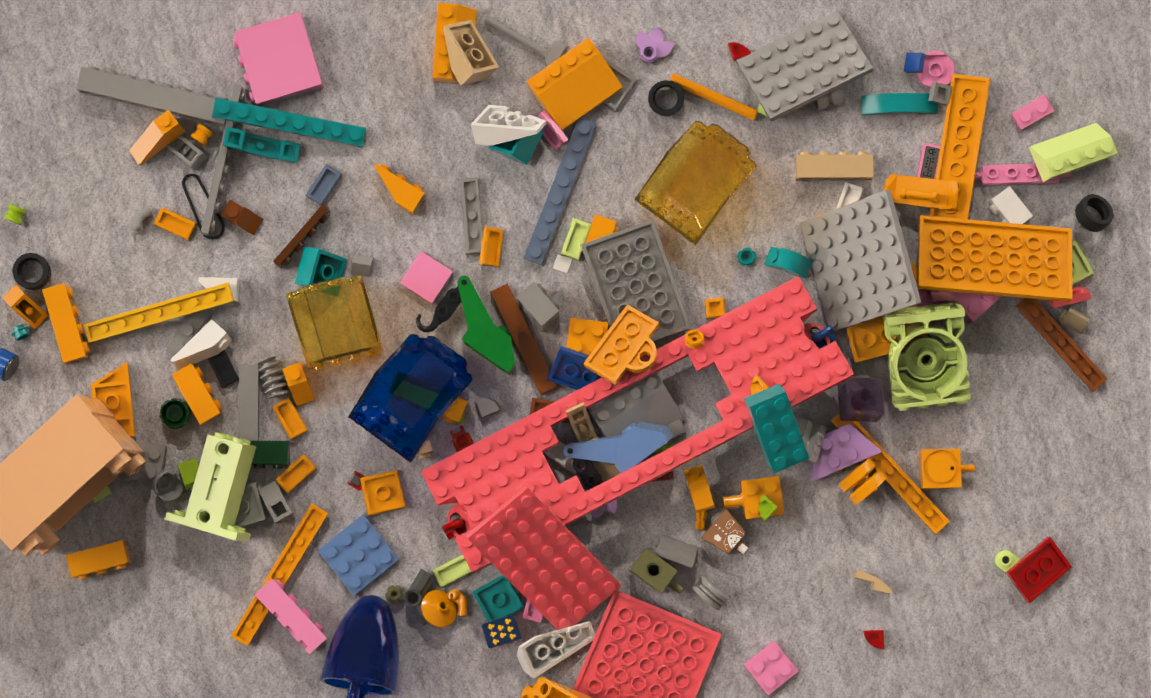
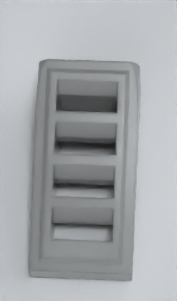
[166,135,207,171]

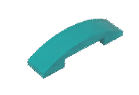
[861,93,938,115]
[222,127,301,163]

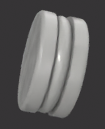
[692,575,729,610]

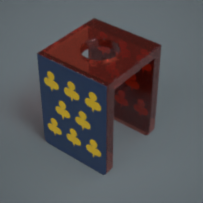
[482,614,521,648]

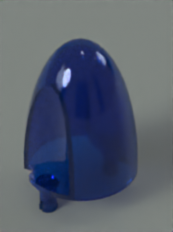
[320,595,399,698]

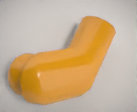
[448,589,468,616]

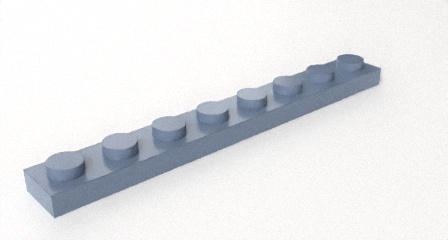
[524,118,596,265]

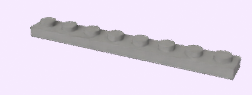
[201,84,246,236]

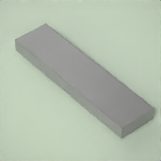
[460,177,483,255]
[238,365,259,441]

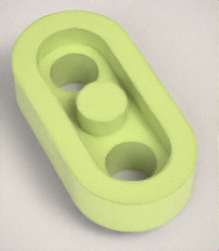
[994,550,1021,572]

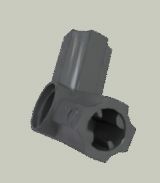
[404,569,435,626]

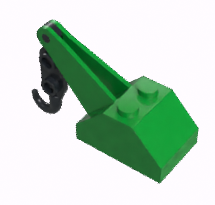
[416,276,516,375]

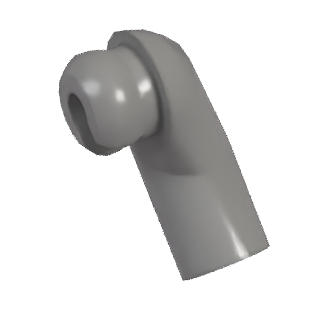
[131,207,153,234]

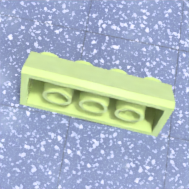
[1029,123,1118,182]

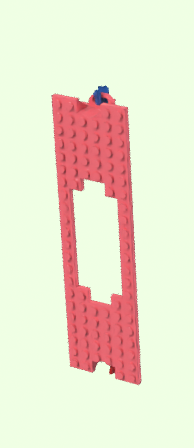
[421,276,854,574]

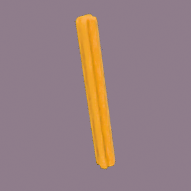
[669,73,758,120]

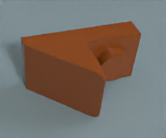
[220,200,263,236]

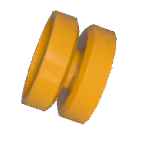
[838,458,887,505]

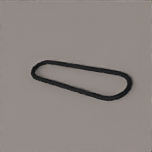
[182,173,225,240]

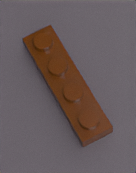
[273,204,330,269]

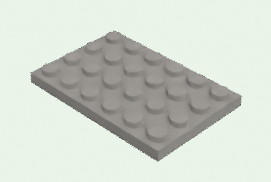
[736,10,873,122]
[581,219,691,341]

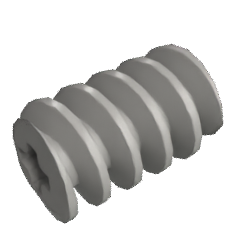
[257,356,289,399]

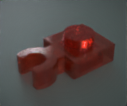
[450,425,474,452]

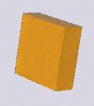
[705,298,725,319]

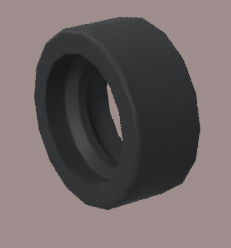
[648,80,684,116]
[1075,194,1114,232]
[12,253,51,290]

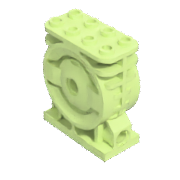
[882,301,971,411]

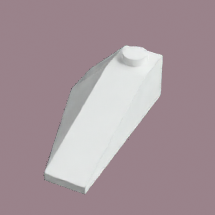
[471,105,546,146]
[517,621,596,678]

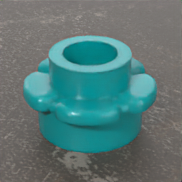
[737,248,756,266]
[11,324,30,341]

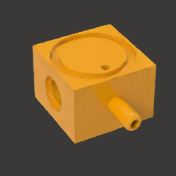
[918,449,975,489]

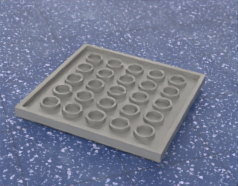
[800,190,921,332]

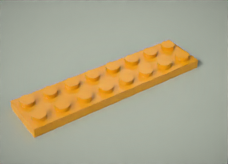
[929,74,991,220]

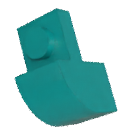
[764,247,812,279]

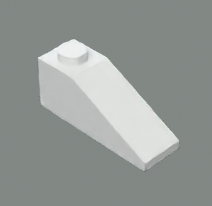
[171,320,232,370]

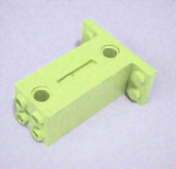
[165,432,256,541]

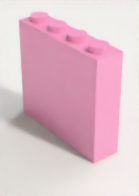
[233,12,323,107]

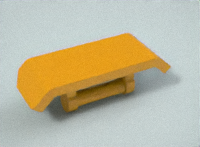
[884,174,959,210]

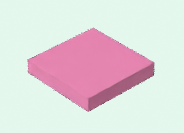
[400,251,453,304]

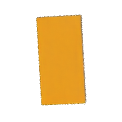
[154,207,197,241]
[479,227,503,268]
[272,397,308,440]
[275,454,317,494]

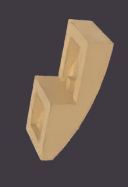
[853,570,892,594]

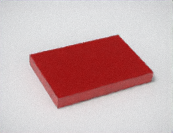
[1005,536,1072,603]

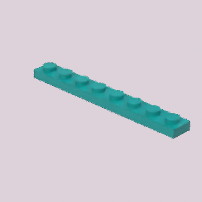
[212,98,366,147]

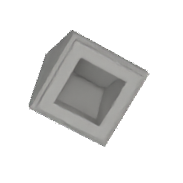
[351,255,373,277]

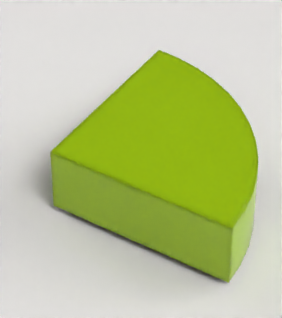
[758,494,778,521]

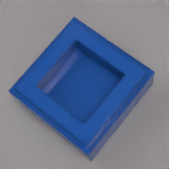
[904,52,926,73]

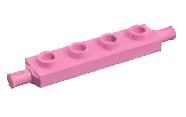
[975,164,1072,186]

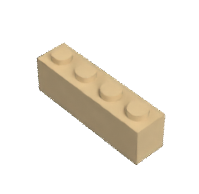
[795,151,874,181]

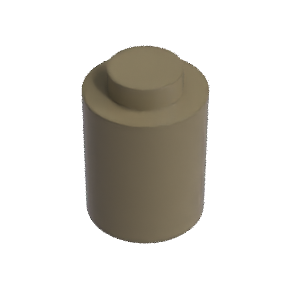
[1059,306,1090,334]

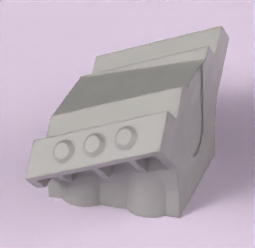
[755,416,827,463]

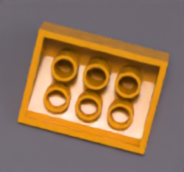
[527,37,623,131]

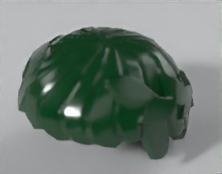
[160,398,191,429]

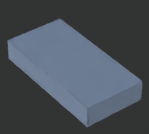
[305,164,343,206]

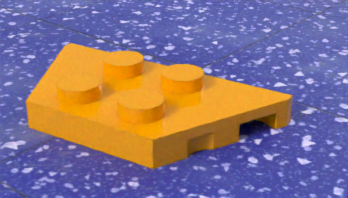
[91,363,136,437]

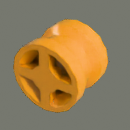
[190,123,214,147]

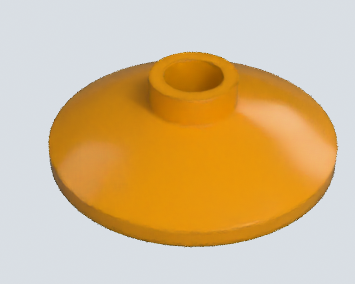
[421,590,456,628]

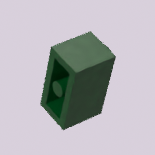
[250,441,290,469]

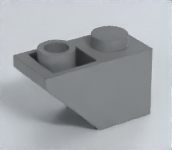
[259,480,295,523]

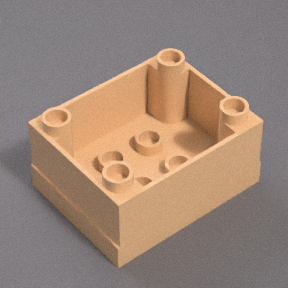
[0,394,147,557]

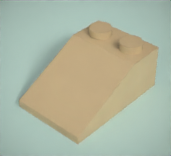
[443,20,499,86]

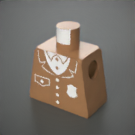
[701,509,749,556]

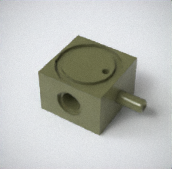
[629,548,683,594]

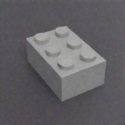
[516,282,560,332]

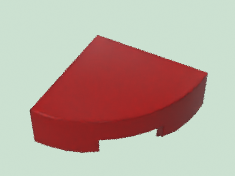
[728,42,751,62]
[863,630,884,649]

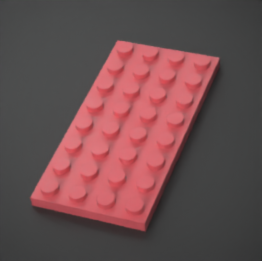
[466,485,622,630]

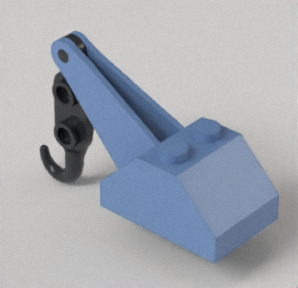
[564,422,674,508]

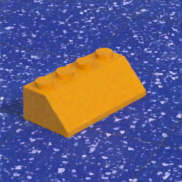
[432,3,477,85]

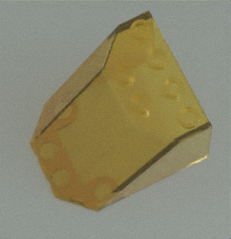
[635,121,757,245]
[286,275,384,371]

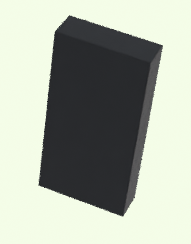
[207,350,239,388]

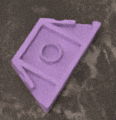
[812,423,882,481]

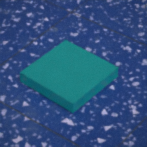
[472,575,525,622]

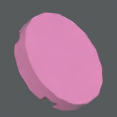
[917,51,955,89]

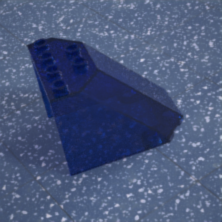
[348,334,473,463]

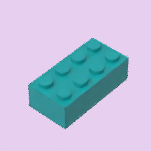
[743,384,810,474]

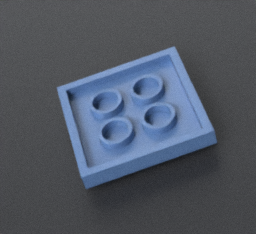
[318,514,400,596]

